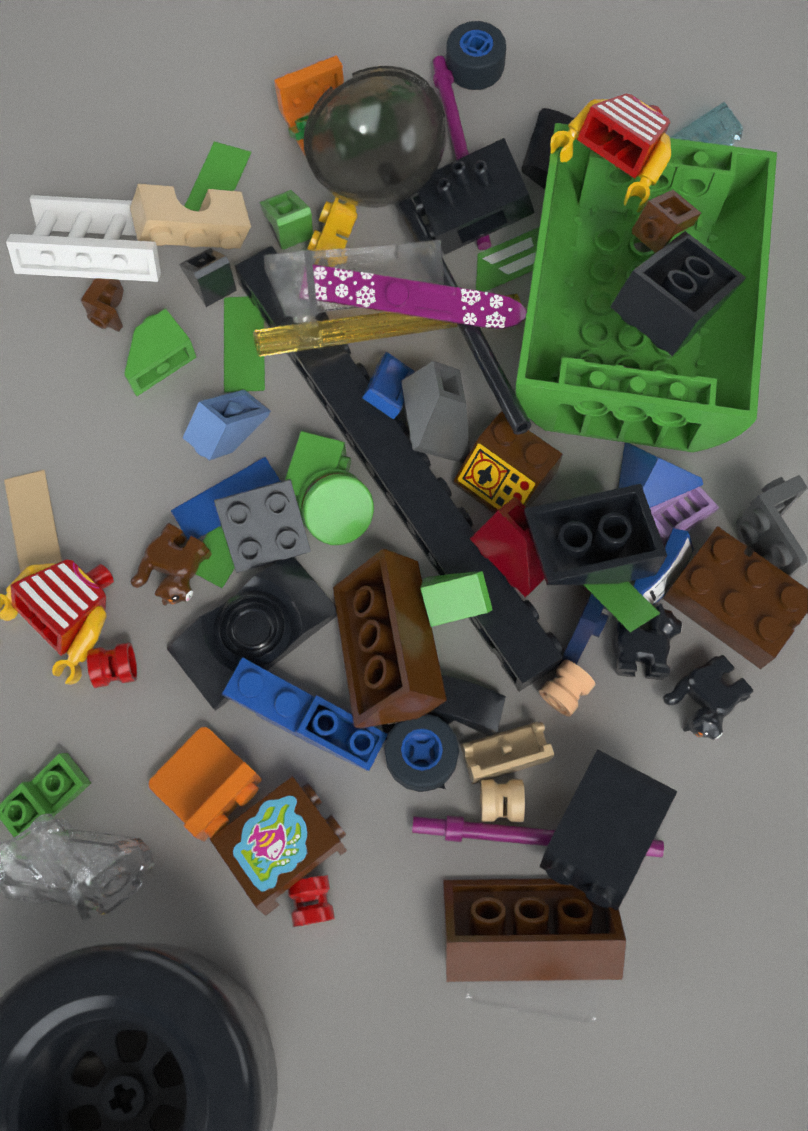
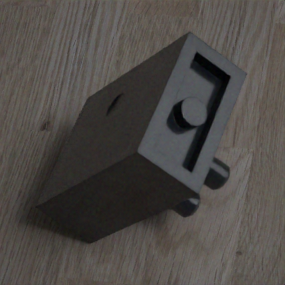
[413,138,535,255]

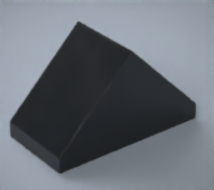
[179,248,237,307]

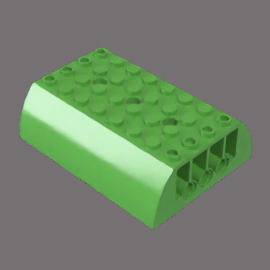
[516,123,777,453]

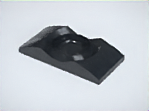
[167,557,337,711]

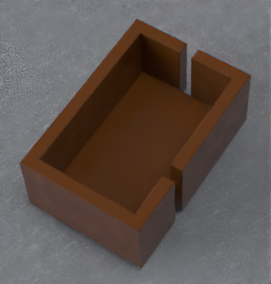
[663,526,808,669]

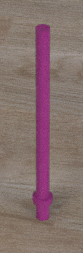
[432,56,492,250]

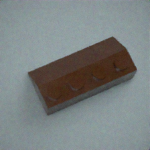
[333,548,447,728]
[443,879,626,982]

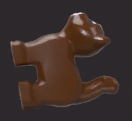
[131,523,212,606]

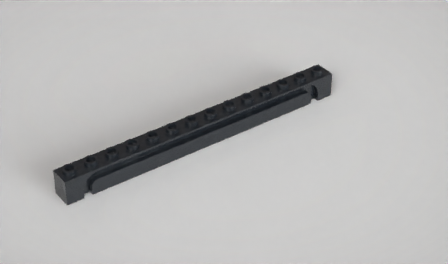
[235,246,563,692]

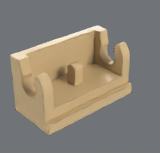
[460,722,554,784]

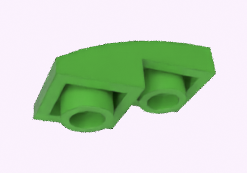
[0,753,91,842]

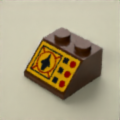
[453,411,563,514]

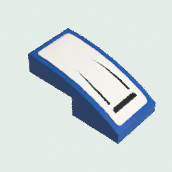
[633,528,694,605]

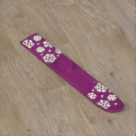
[304,264,527,329]

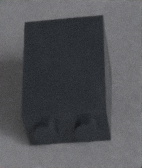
[539,749,678,911]

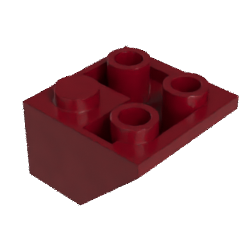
[470,496,545,598]

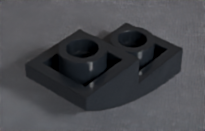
[426,675,506,736]

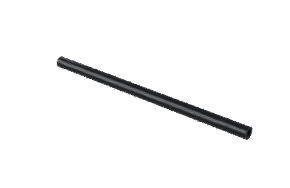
[378,163,532,435]

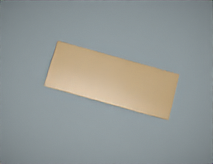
[4,470,62,573]

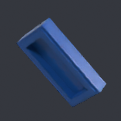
[362,352,415,419]

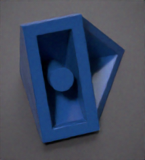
[618,443,704,508]

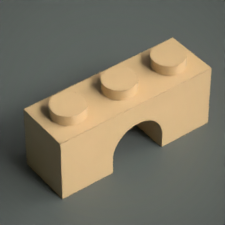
[130,184,251,249]

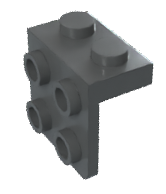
[736,475,808,577]

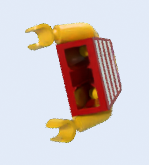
[550,93,671,212]
[0,559,114,685]

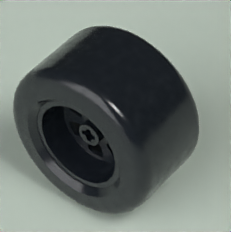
[0,943,278,1131]

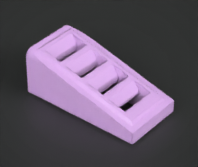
[650,487,719,548]

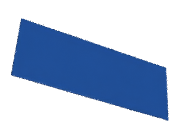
[171,457,281,540]

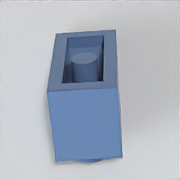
[183,390,271,461]

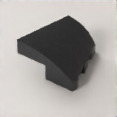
[521,108,574,190]

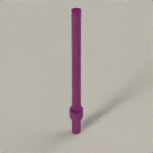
[412,815,664,858]

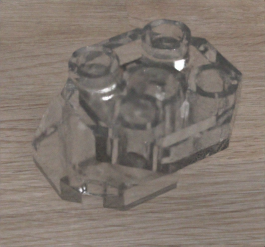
[0,813,155,920]

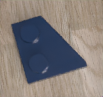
[559,593,609,665]

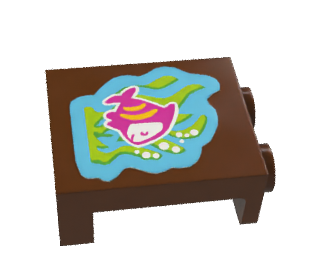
[210,776,347,916]

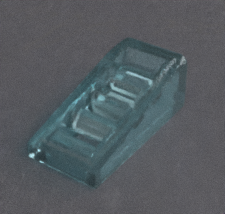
[670,102,744,146]

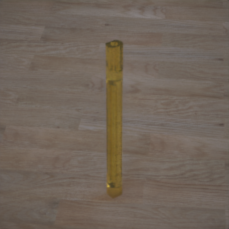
[253,293,522,357]

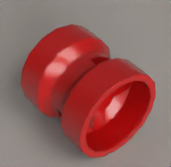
[87,642,137,688]
[287,875,335,927]

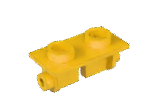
[307,191,358,268]

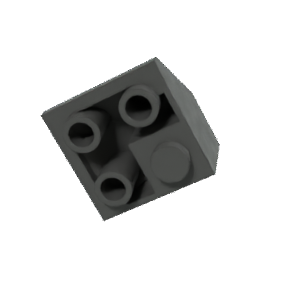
[401,361,470,463]

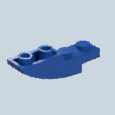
[221,657,388,771]

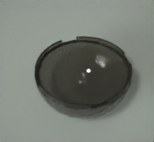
[304,66,447,208]

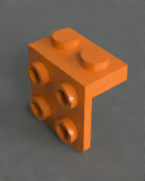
[274,55,344,157]
[148,727,262,842]

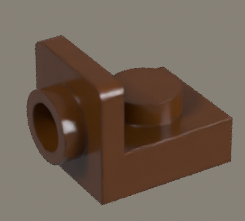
[632,190,701,253]
[80,278,124,332]

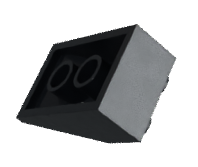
[610,231,746,356]
[523,484,667,585]

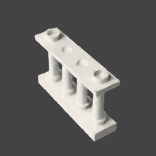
[6,195,161,282]

